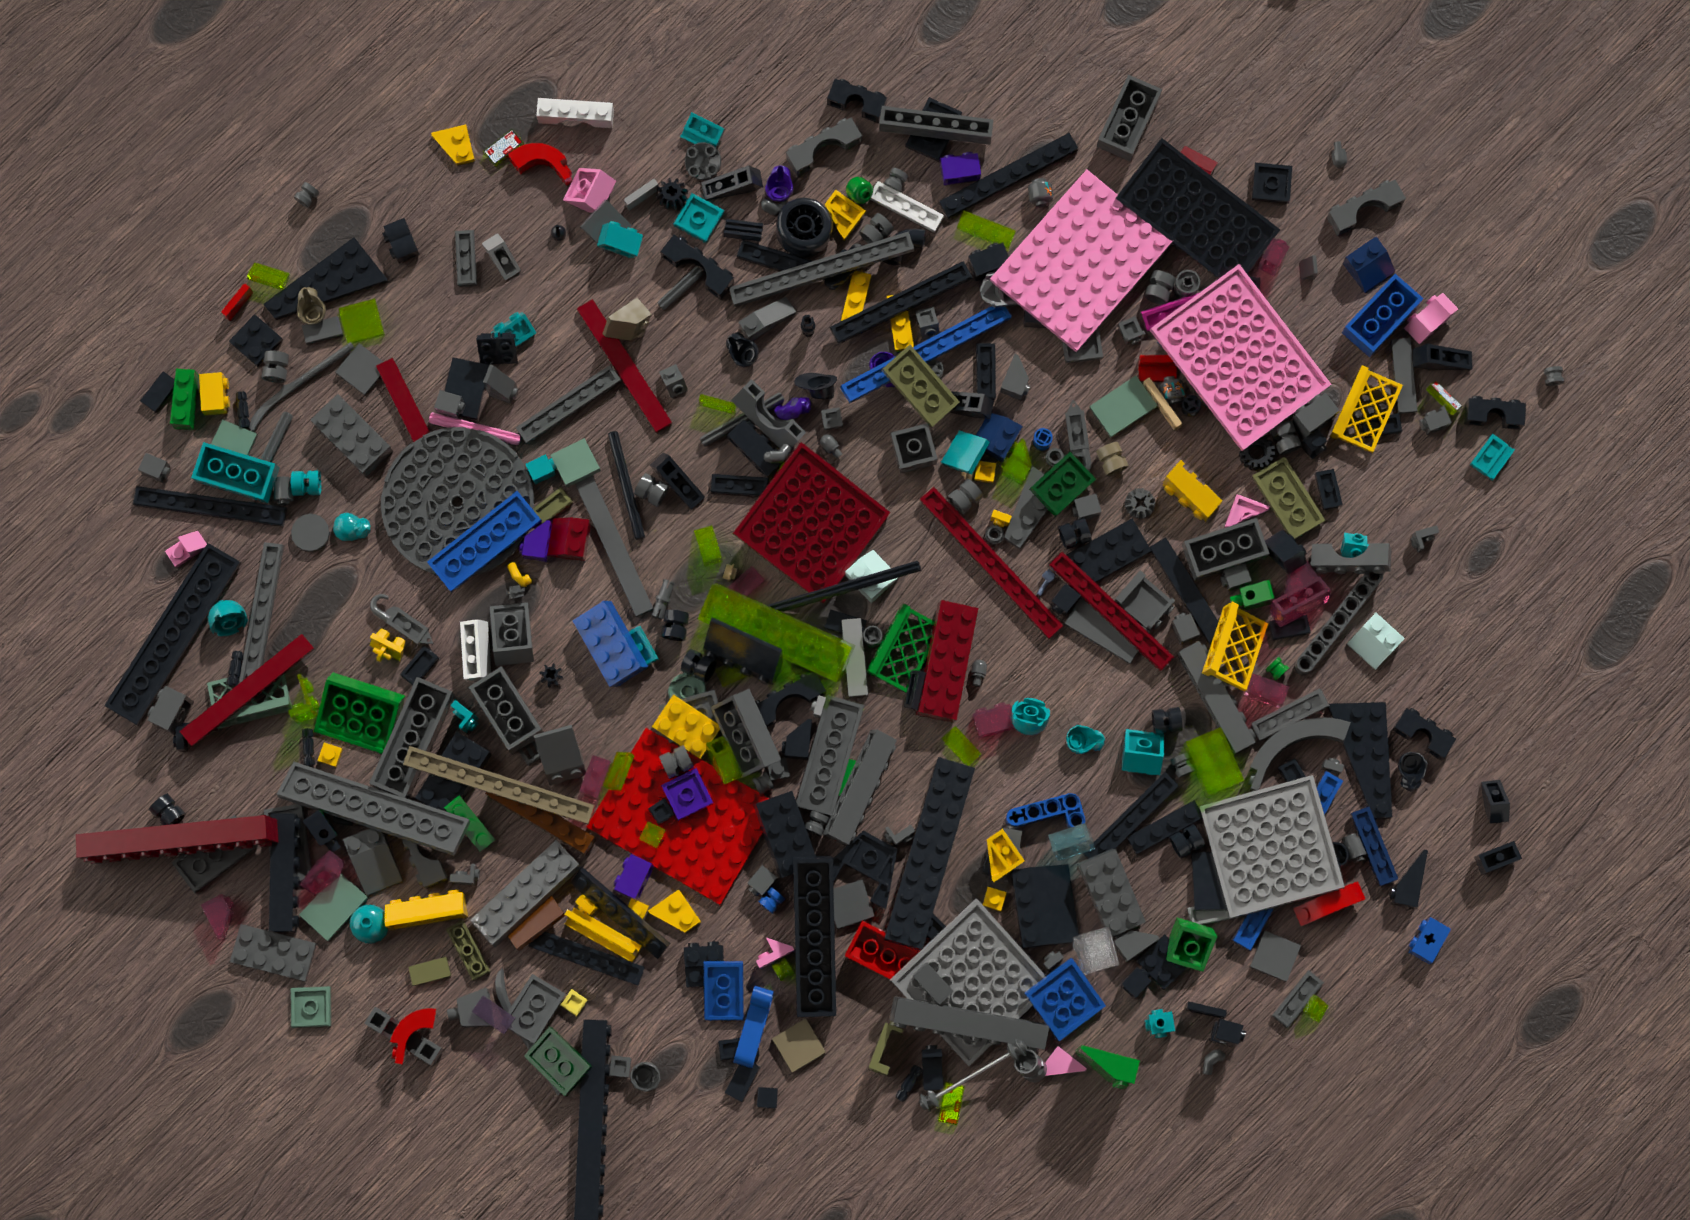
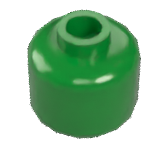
[846,176,874,204]

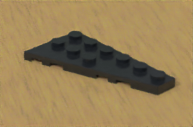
[1328,702,1392,819]

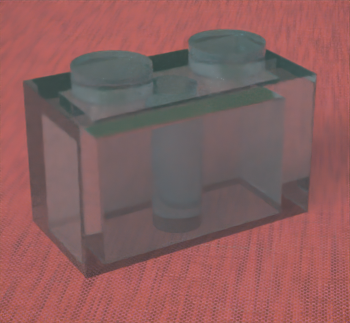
[1048,823,1095,861]

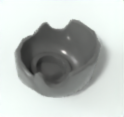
[630,1062,661,1092]

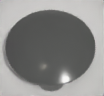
[685,142,721,180]

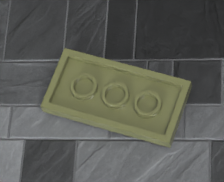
[881,345,960,427]
[1252,457,1325,539]

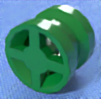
[1265,657,1289,681]

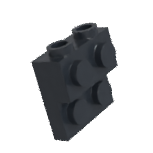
[684,941,724,988]

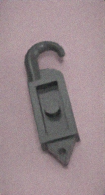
[1065,400,1091,471]
[370,594,434,645]

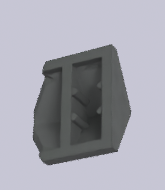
[980,272,1018,308]

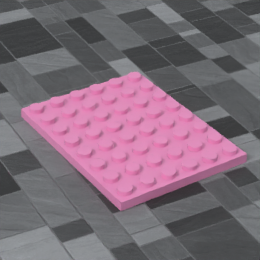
[990,169,1172,352]
[1150,264,1332,451]

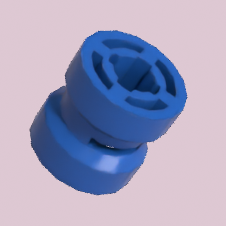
[1033,428,1053,451]
[758,887,785,914]

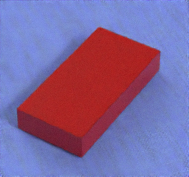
[221,284,253,321]

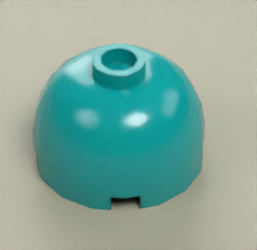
[208,600,248,637]
[1011,698,1050,735]
[350,905,389,944]

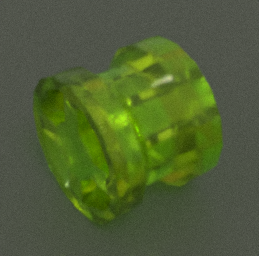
[772,957,794,982]

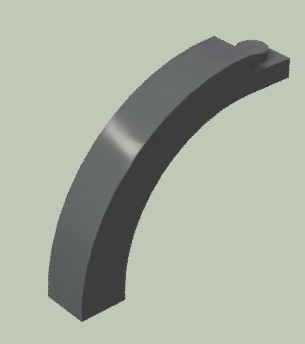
[1248,718,1351,792]

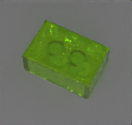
[1183,727,1244,798]

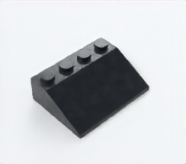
[703,617,783,685]
[1011,864,1080,949]

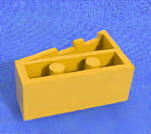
[1162,460,1222,521]

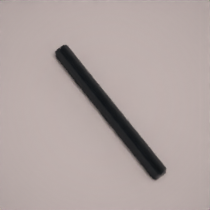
[608,431,645,540]

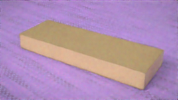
[1143,377,1182,431]

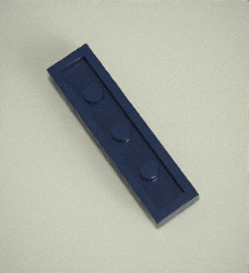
[1350,807,1398,887]

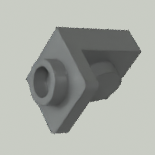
[915,307,940,340]
[1411,525,1439,553]
[450,864,480,886]

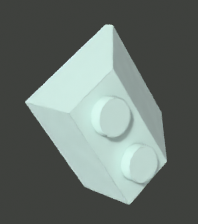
[845,550,898,603]
[1347,613,1405,670]

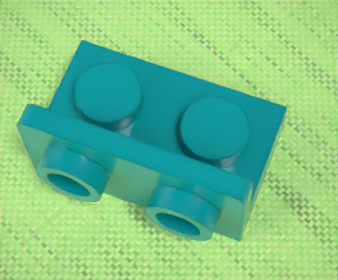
[491,312,537,346]
[450,700,479,733]

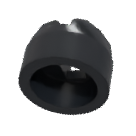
[551,225,566,241]

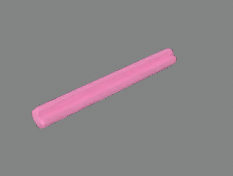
[429,412,521,445]

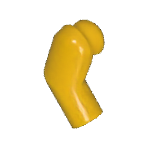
[507,562,532,587]

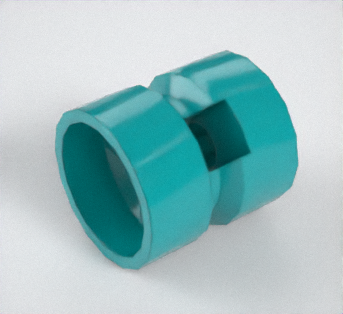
[291,470,322,496]

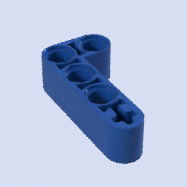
[1005,793,1085,831]
[733,986,774,1068]

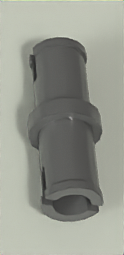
[651,579,675,619]

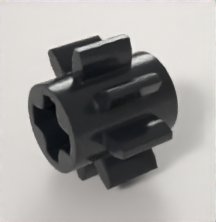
[539,663,564,688]

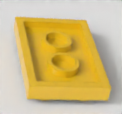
[652,694,720,758]

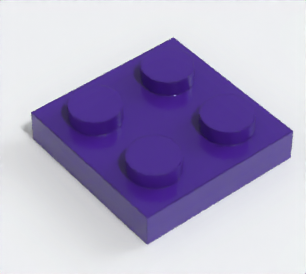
[661,768,714,821]

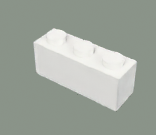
[460,620,491,681]

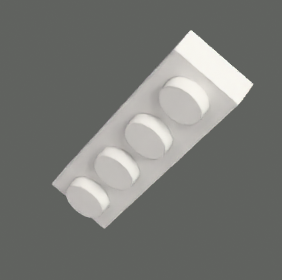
[870,181,944,233]

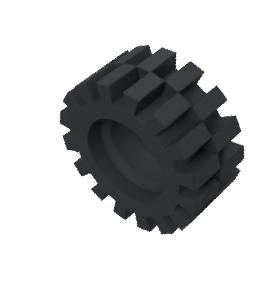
[1239,436,1275,471]

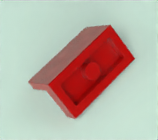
[1138,355,1177,382]

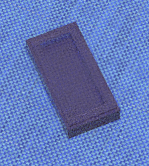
[472,995,516,1034]

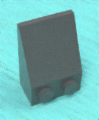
[490,602,534,666]
[534,725,587,785]
[343,828,403,896]

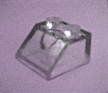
[1073,927,1119,975]

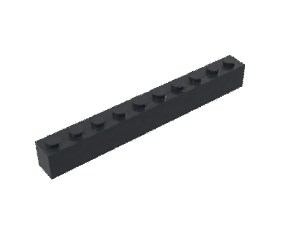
[574,1019,612,1220]

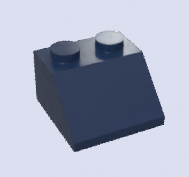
[1342,237,1395,293]
[976,414,1023,463]

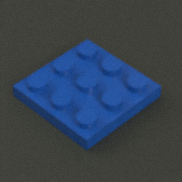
[1024,958,1106,1041]

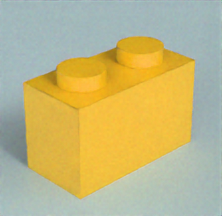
[199,372,230,415]

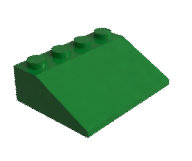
[314,672,406,754]
[1075,1045,1140,1090]

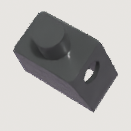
[447,988,495,1027]

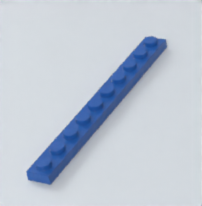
[840,306,1011,403]
[1232,771,1343,950]

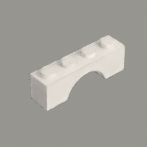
[536,98,614,128]

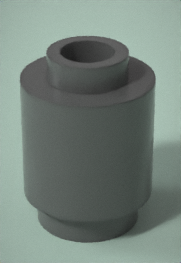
[274,476,294,506]
[1341,833,1367,864]

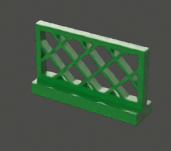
[866,604,934,693]

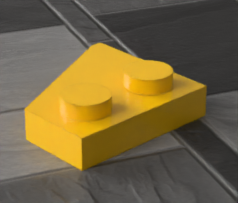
[431,124,475,166]
[825,190,866,241]
[986,828,1025,882]
[648,890,701,933]

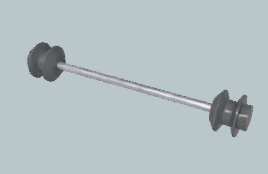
[919,1039,1028,1112]

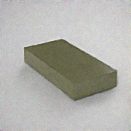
[533,487,573,524]
[408,957,451,986]

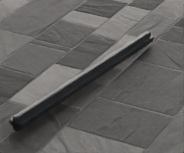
[757,561,921,618]

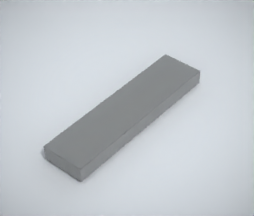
[842,618,868,697]

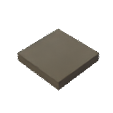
[772,1018,826,1073]

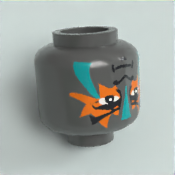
[1028,178,1053,208]
[1159,376,1186,405]

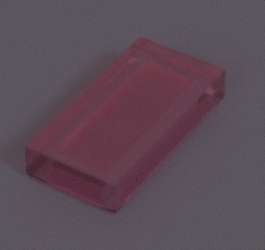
[723,566,765,606]

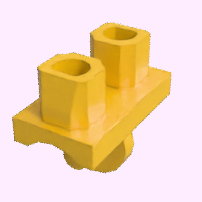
[370,629,405,662]

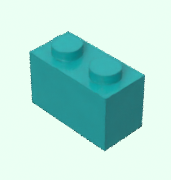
[597,221,643,259]

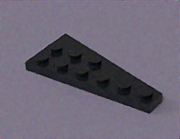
[264,237,389,320]

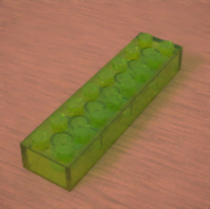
[698,583,856,682]

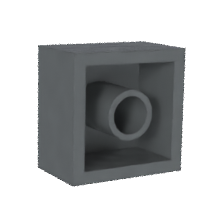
[1292,393,1340,440]
[891,423,938,474]
[147,686,194,736]

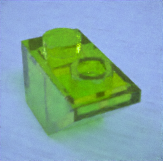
[1001,438,1032,485]
[706,736,742,784]

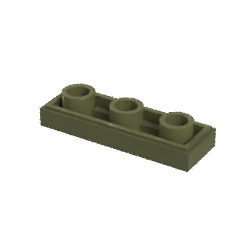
[446,920,491,981]

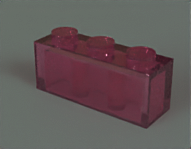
[1270,576,1331,627]

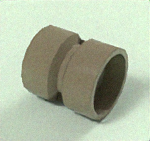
[1096,442,1129,476]

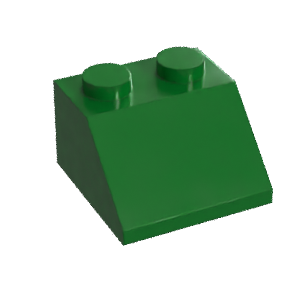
[1166,917,1217,972]

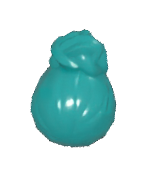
[333,513,371,541]
[1066,725,1105,754]

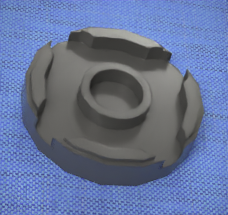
[291,514,330,552]

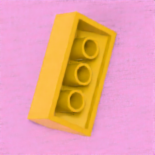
[385,890,468,930]

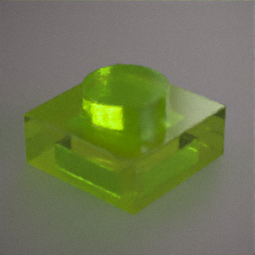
[639,822,666,848]
[1303,994,1329,1022]

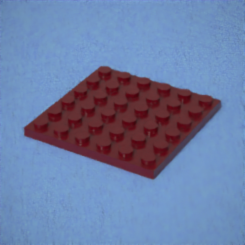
[732,442,891,603]

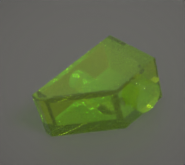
[694,525,723,567]

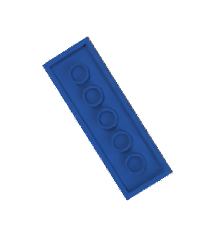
[427,491,541,593]

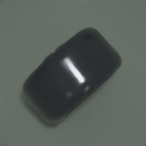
[776,198,833,257]

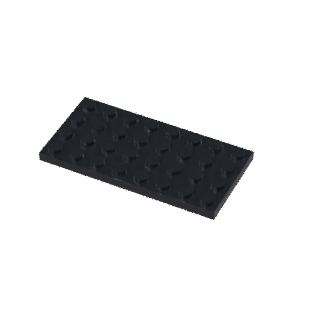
[1115,138,1280,278]

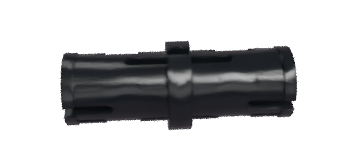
[800,315,815,337]

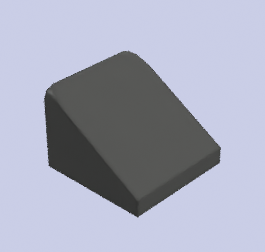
[1299,255,1318,279]

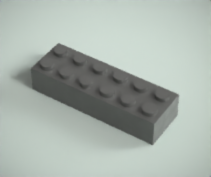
[369,677,455,799]

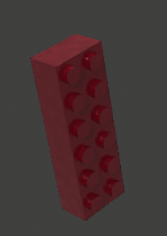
[916,600,979,723]

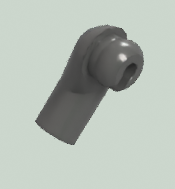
[761,198,787,215]
[764,444,791,463]
[1202,1049,1225,1075]

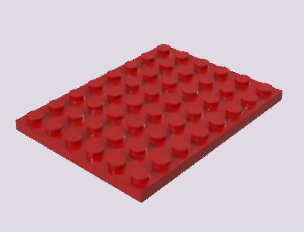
[586,728,769,905]

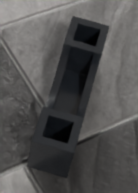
[660,235,734,300]
[755,671,826,727]

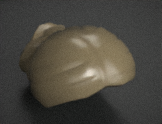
[297,287,326,325]

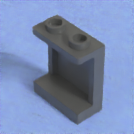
[1115,570,1175,631]

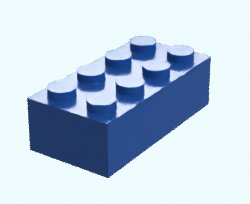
[1342,274,1424,358]
[573,601,648,687]

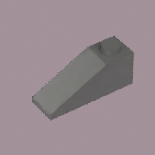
[738,297,796,341]
[483,365,519,404]

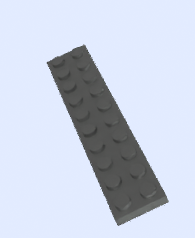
[277,762,470,856]

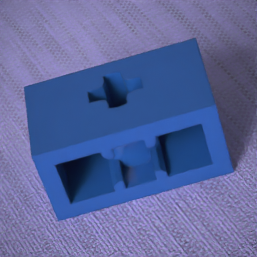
[1408,917,1451,964]

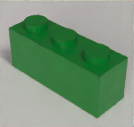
[170,368,199,430]

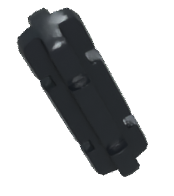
[236,391,250,429]
[227,651,244,687]
[302,728,315,766]
[895,1065,923,1102]

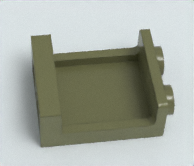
[868,1021,904,1076]

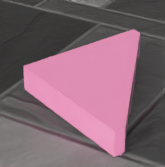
[1224,494,1270,528]
[1045,1046,1087,1076]

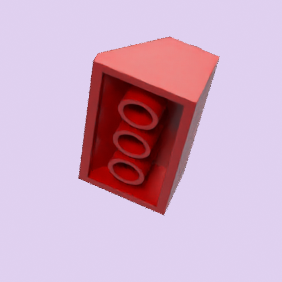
[844,921,920,979]

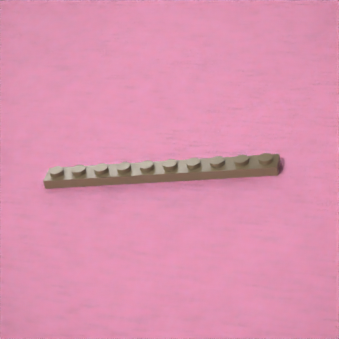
[403,746,595,825]

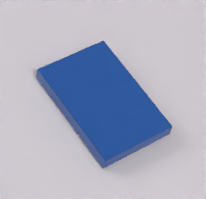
[704,961,744,1020]

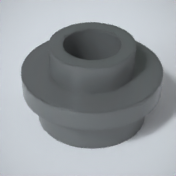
[1045,448,1064,467]
[985,525,1004,545]
[506,585,525,599]

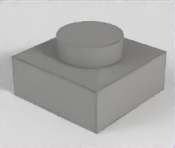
[811,695,826,718]

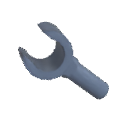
[1037,569,1055,596]

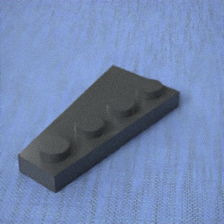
[1004,466,1048,549]

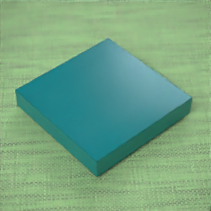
[673,193,725,243]
[941,430,990,475]

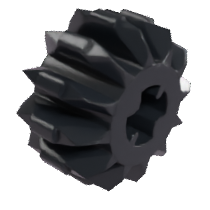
[656,178,688,210]

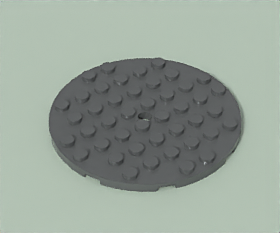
[381,427,534,576]

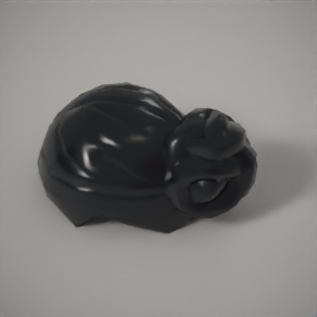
[726,332,759,368]
[1398,752,1428,792]

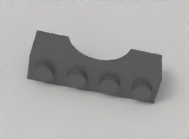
[786,118,862,177]
[1327,180,1406,236]
[731,379,806,448]
[1311,543,1392,574]
[402,839,448,889]
[364,1007,444,1066]

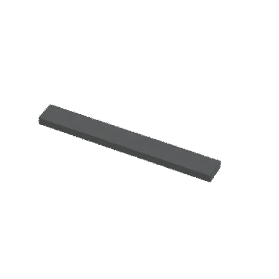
[575,476,654,617]
[239,542,284,683]

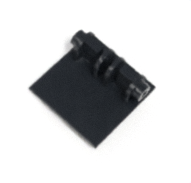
[476,332,518,365]

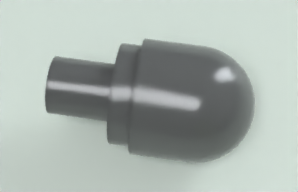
[1331,141,1347,168]
[820,434,842,459]
[971,660,987,687]

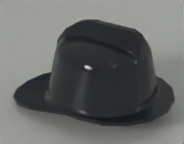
[794,373,837,399]

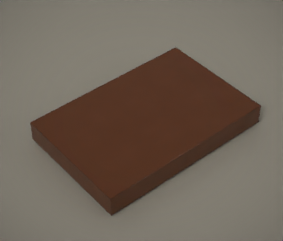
[508,895,565,951]

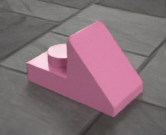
[165,531,207,568]
[756,938,795,969]

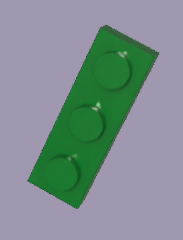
[444,795,495,852]

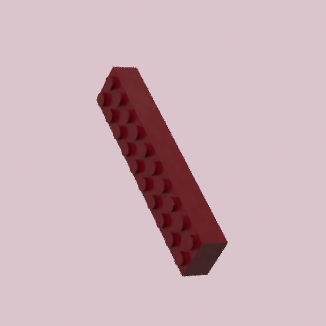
[75,815,278,864]

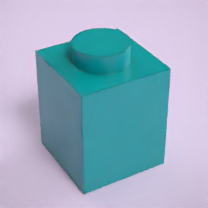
[525,454,557,485]

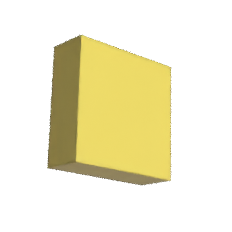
[561,989,588,1016]

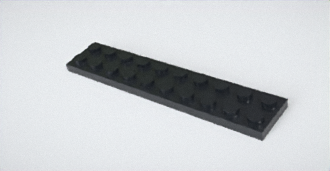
[104,543,241,726]
[884,757,975,951]

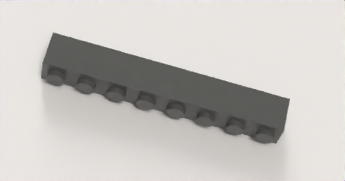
[889,996,1049,1052]

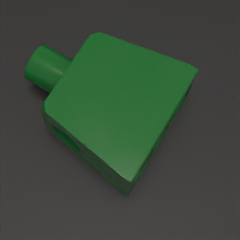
[1230,580,1276,610]

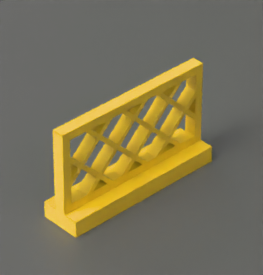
[1330,365,1403,453]
[1202,602,1268,691]
[564,907,642,963]

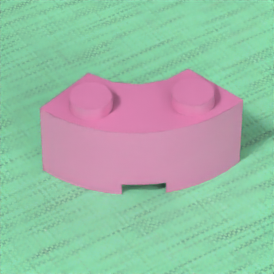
[1404,293,1458,344]

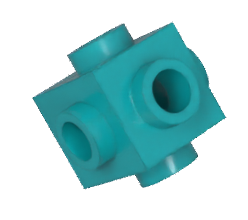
[1340,533,1369,558]
[1144,1009,1175,1038]

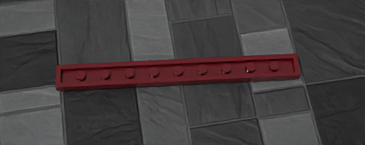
[920,487,1063,639]

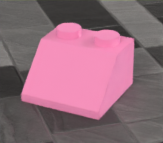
[563,168,616,213]

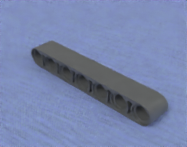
[1294,572,1383,675]

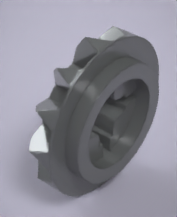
[1125,488,1155,518]

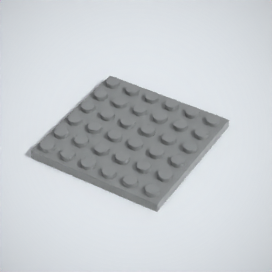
[1200,775,1345,919]
[890,899,1046,1066]

